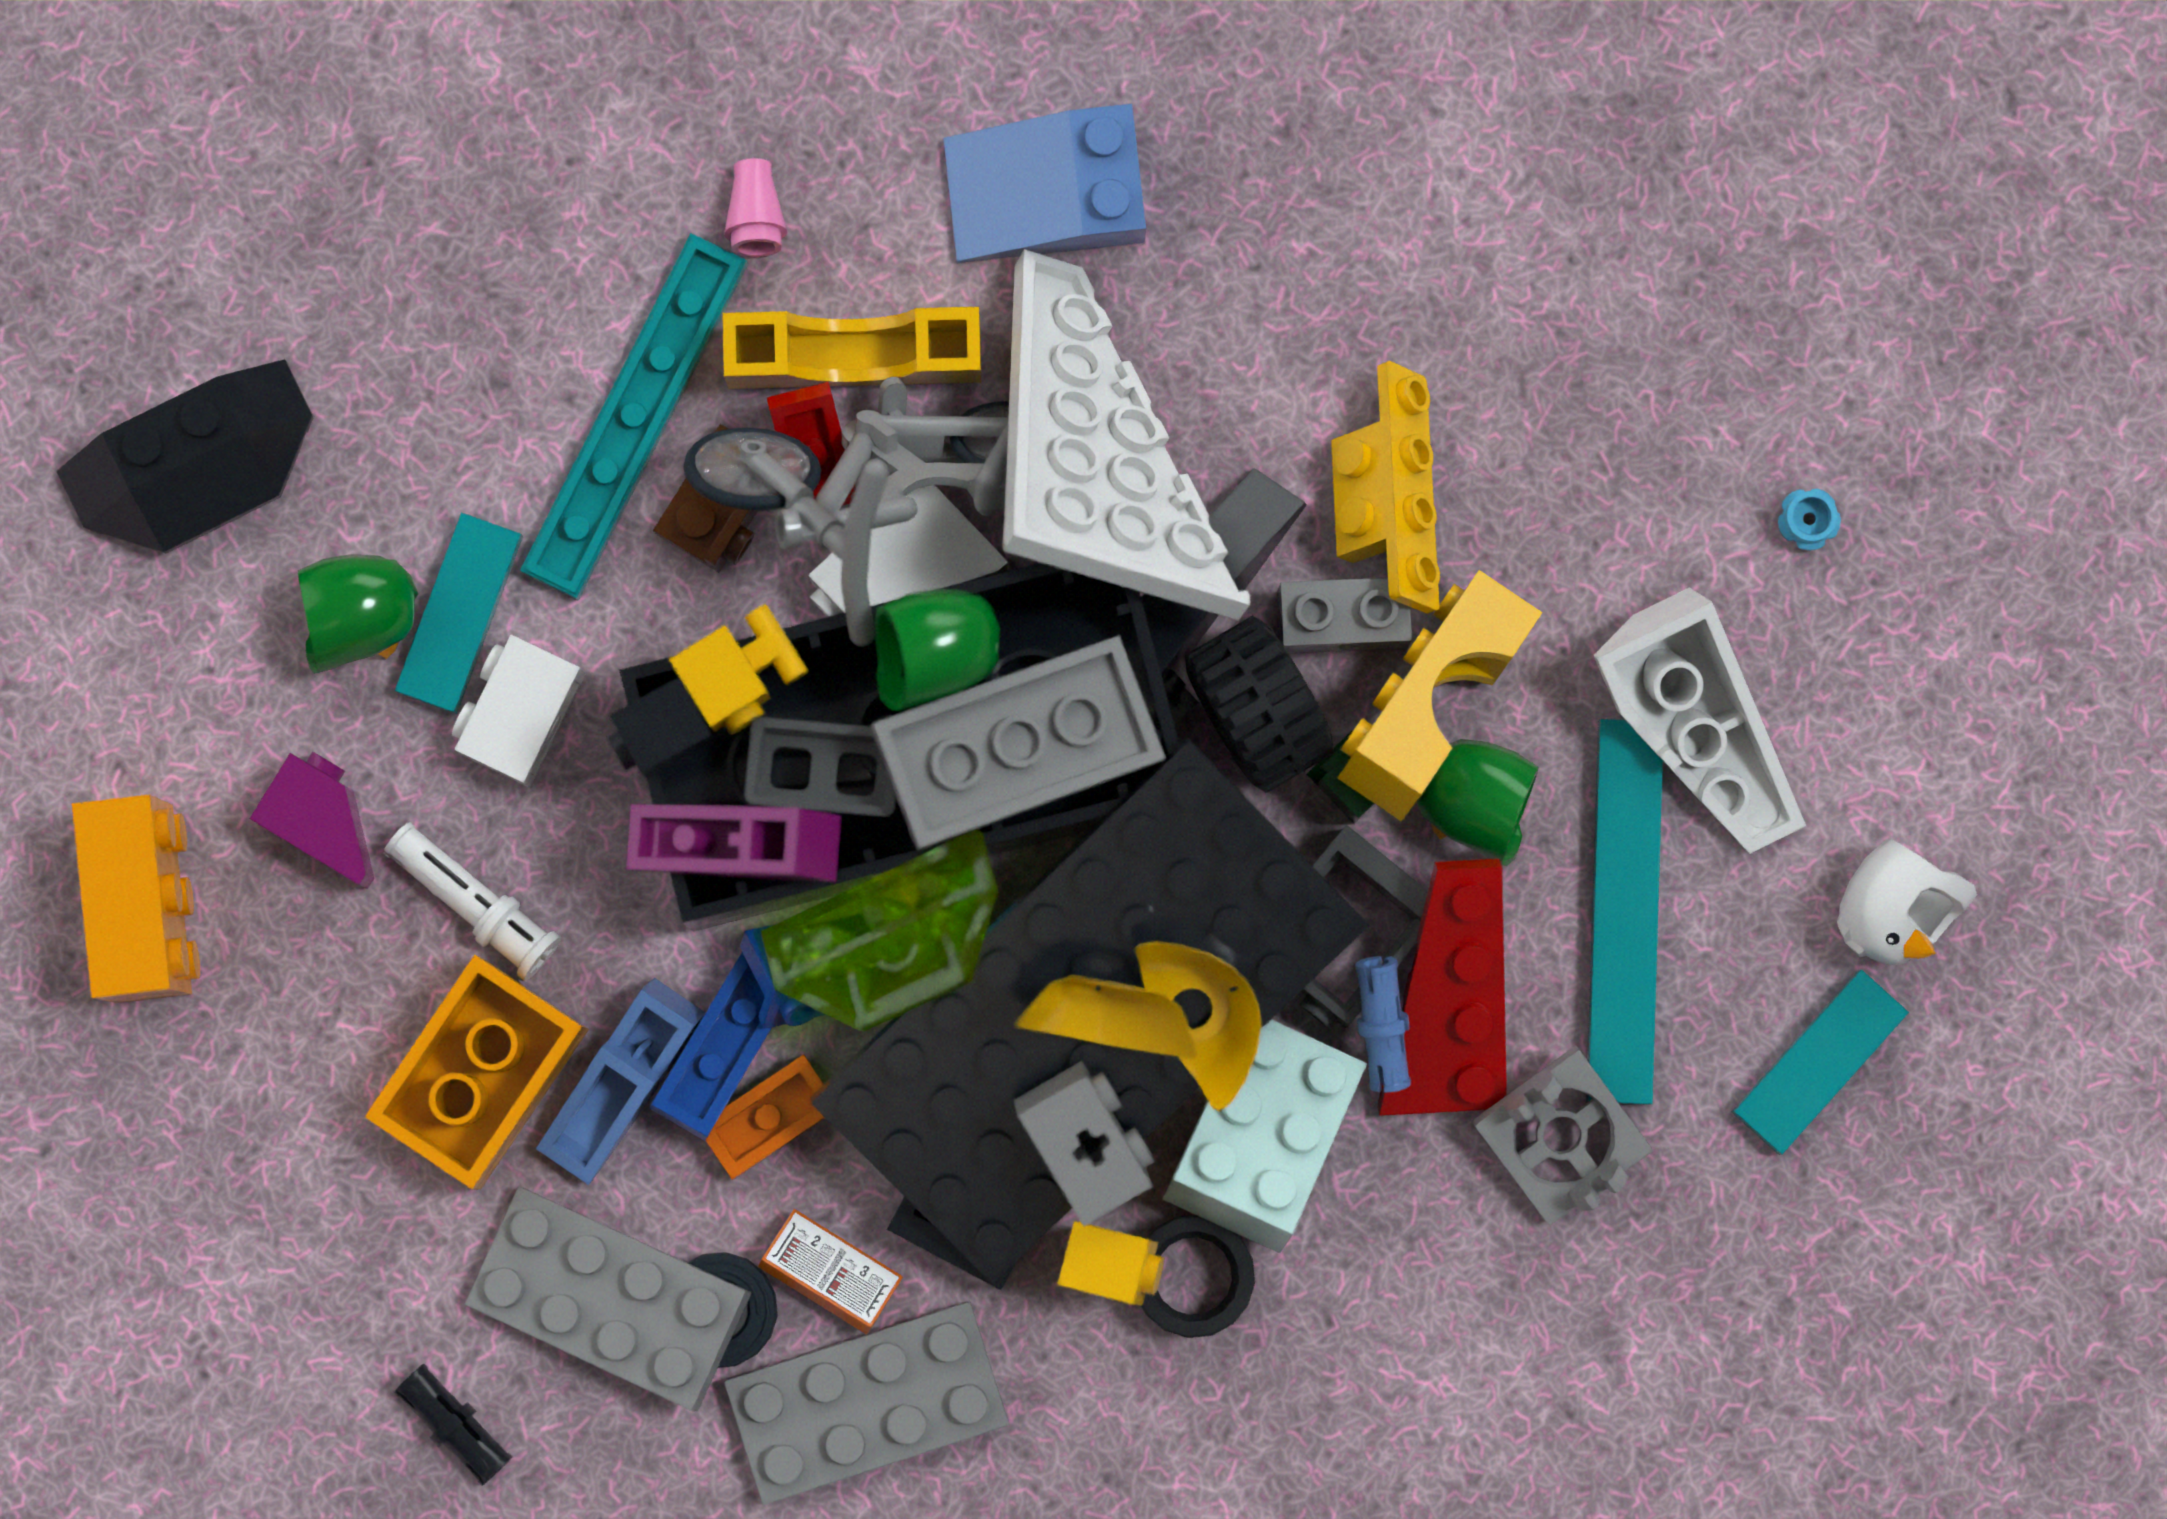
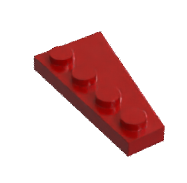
[1377,858,1507,1116]

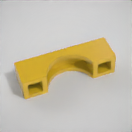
[722,307,982,389]
[1337,570,1543,822]

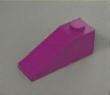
[626,804,840,882]

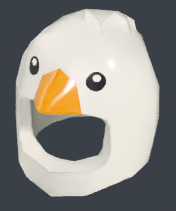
[1837,839,1977,965]

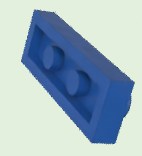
[649,952,772,1141]

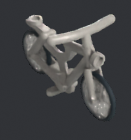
[683,377,1009,646]

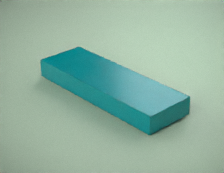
[394,512,523,714]
[1731,969,1909,1155]

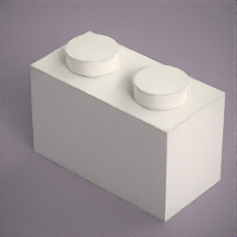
[452,635,586,788]

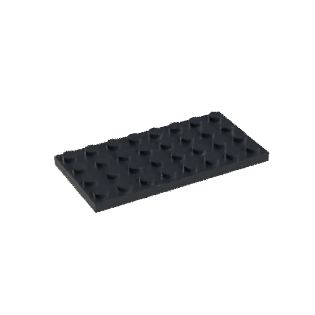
[810,737,1369,1284]

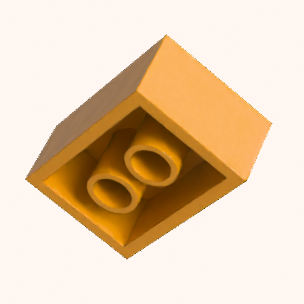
[72,794,200,1003]
[365,954,589,1190]

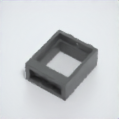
[1299,824,1428,1028]

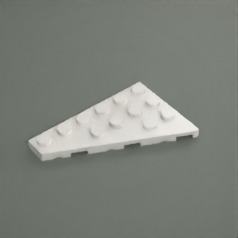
[1003,249,1250,620]

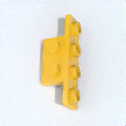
[1331,361,1440,614]

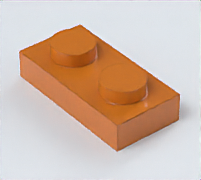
[706,1054,825,1180]

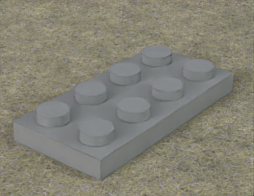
[871,636,1166,851]
[465,1186,752,1412]
[724,1301,1009,1505]

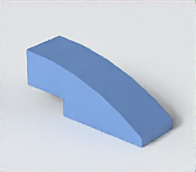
[536,978,706,1185]

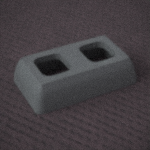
[745,717,896,817]

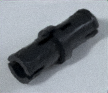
[393,1363,513,1486]

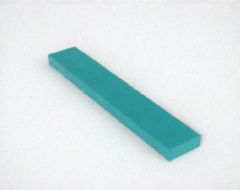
[520,233,748,601]
[1586,719,1663,1105]

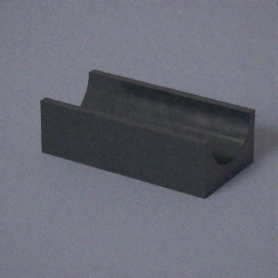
[619,563,1179,932]

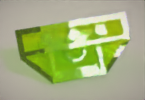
[761,829,998,1032]

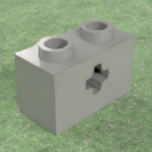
[1277,578,1412,654]
[1014,1061,1155,1226]

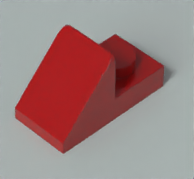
[767,382,856,506]

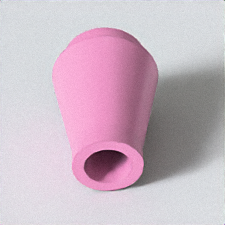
[724,158,787,257]

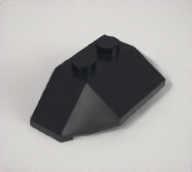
[56,359,314,554]

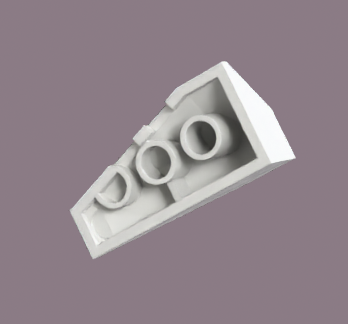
[1593,587,1806,854]

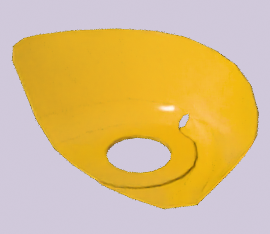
[1135,942,1261,1111]
[1015,977,1197,1059]

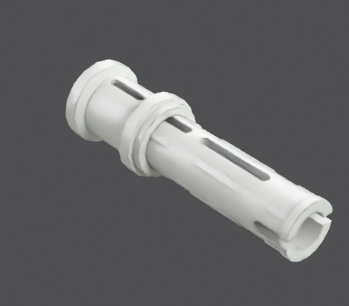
[383,822,561,981]

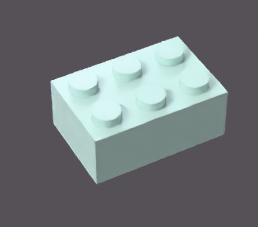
[1163,1019,1367,1253]

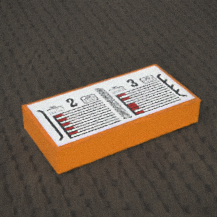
[758,1209,903,1335]

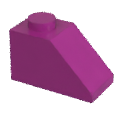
[249,751,374,889]

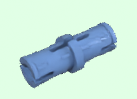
[1355,956,1411,1092]

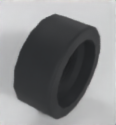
[1141,1215,1255,1338]

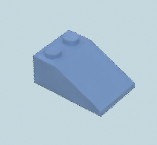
[943,104,1146,263]

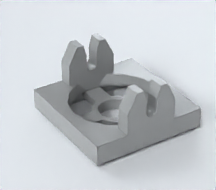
[1472,1045,1654,1226]

